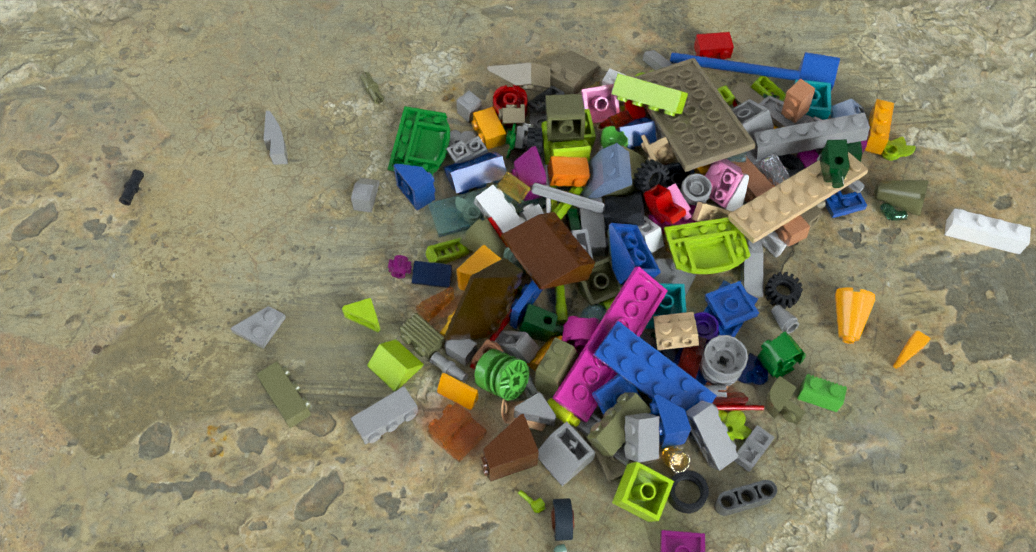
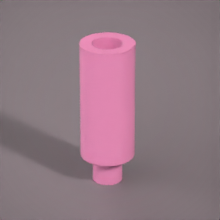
[667,183,692,221]

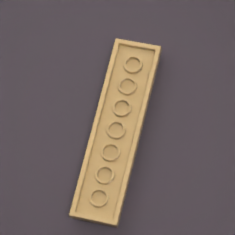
[728,152,868,243]

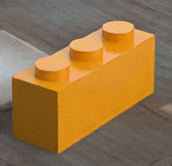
[865,99,894,155]

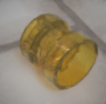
[662,446,690,473]

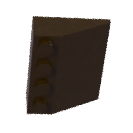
[444,258,523,340]

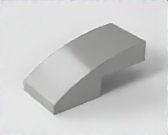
[734,425,775,472]

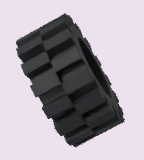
[527,127,542,159]
[633,159,669,193]
[764,272,803,309]

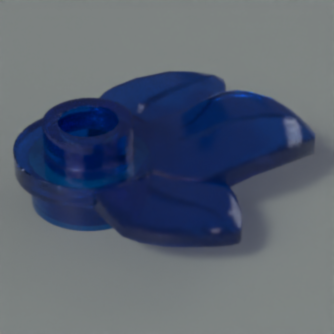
[738,353,768,385]

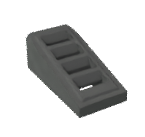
[528,85,565,113]

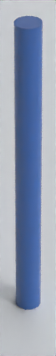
[670,52,801,81]

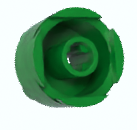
[757,331,806,379]

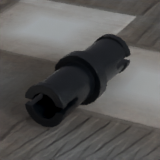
[119,169,144,206]

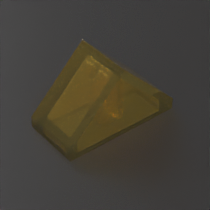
[497,170,531,203]

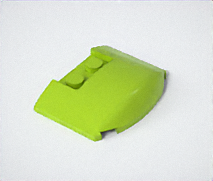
[664,217,751,274]

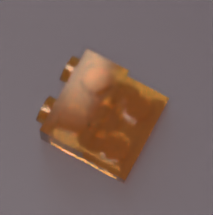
[428,402,487,462]

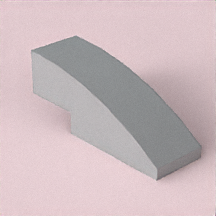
[264,111,288,165]

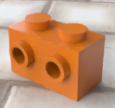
[547,156,590,187]

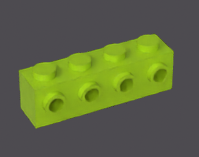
[611,73,688,116]

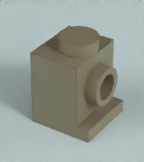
[499,104,525,123]

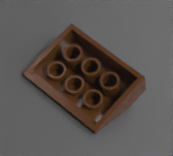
[501,212,595,290]

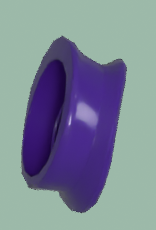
[694,312,719,346]

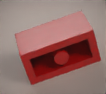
[694,32,734,60]

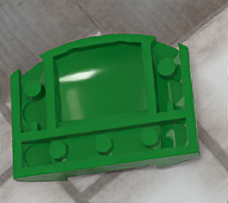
[388,106,450,176]

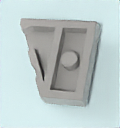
[231,306,286,349]

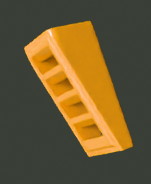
[893,330,931,369]

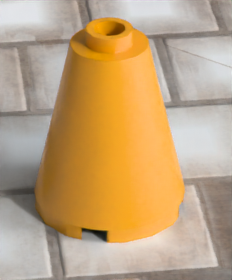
[835,287,875,344]

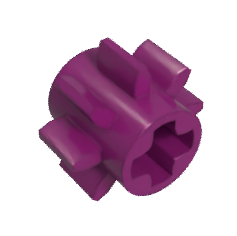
[388,255,412,279]

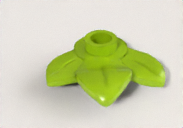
[882,137,916,161]
[718,410,752,441]

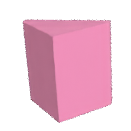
[581,84,621,123]

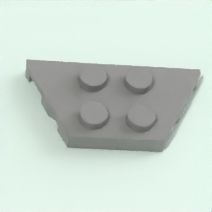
[654,259,696,296]

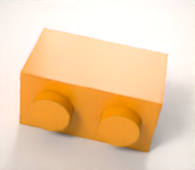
[471,107,506,150]

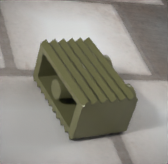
[400,313,445,360]

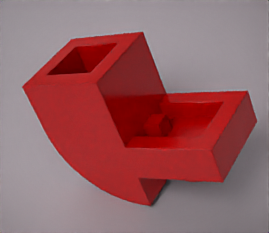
[644,184,687,224]

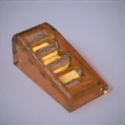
[416,286,455,322]

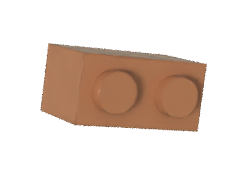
[781,79,815,123]

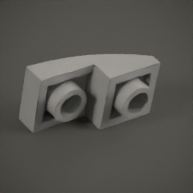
[446,136,488,164]

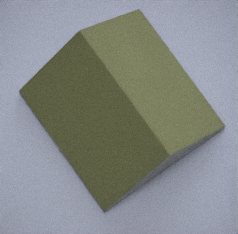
[578,257,623,306]

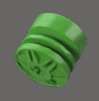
[474,349,529,401]

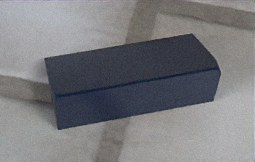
[412,261,453,288]

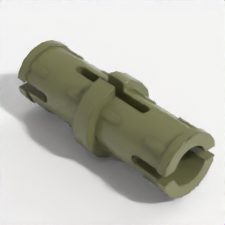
[360,72,384,104]

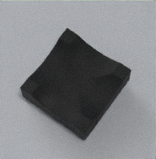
[604,191,644,230]

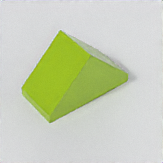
[342,298,380,333]

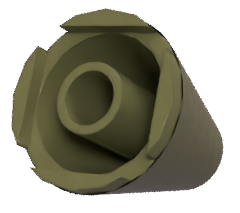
[874,180,929,216]
[460,216,507,259]

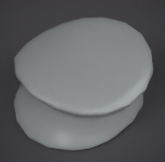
[681,173,712,205]

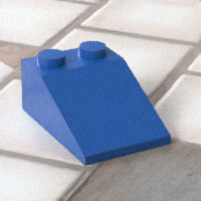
[609,223,661,285]

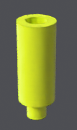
[547,398,580,427]

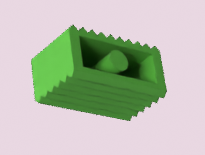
[797,374,847,412]

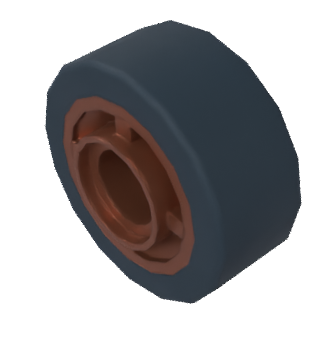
[551,498,575,541]

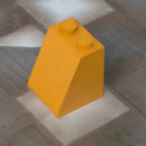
[456,245,518,297]

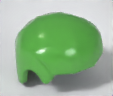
[600,126,628,149]

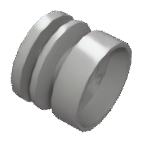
[699,335,748,387]

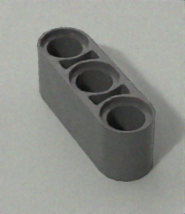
[714,480,777,516]

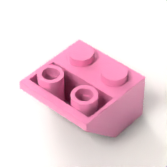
[705,159,743,208]

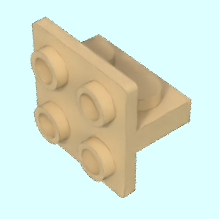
[641,135,676,165]

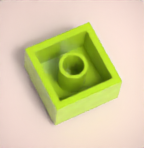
[612,462,674,522]

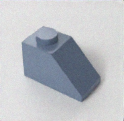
[831,99,865,118]

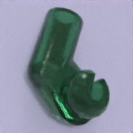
[880,203,908,221]

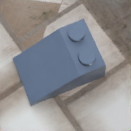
[582,143,632,199]

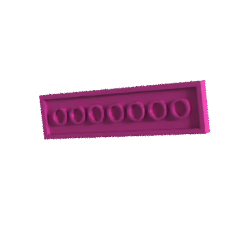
[552,266,668,423]

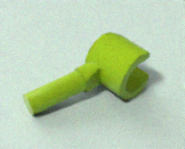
[518,490,546,513]

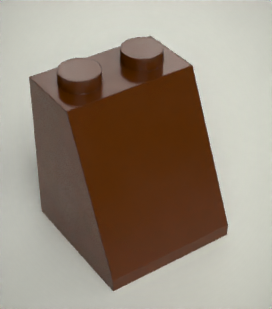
[480,414,539,482]

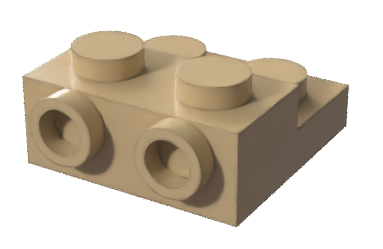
[653,312,699,350]

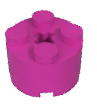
[562,316,600,355]

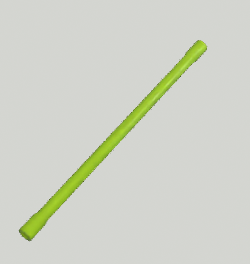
[541,121,568,324]

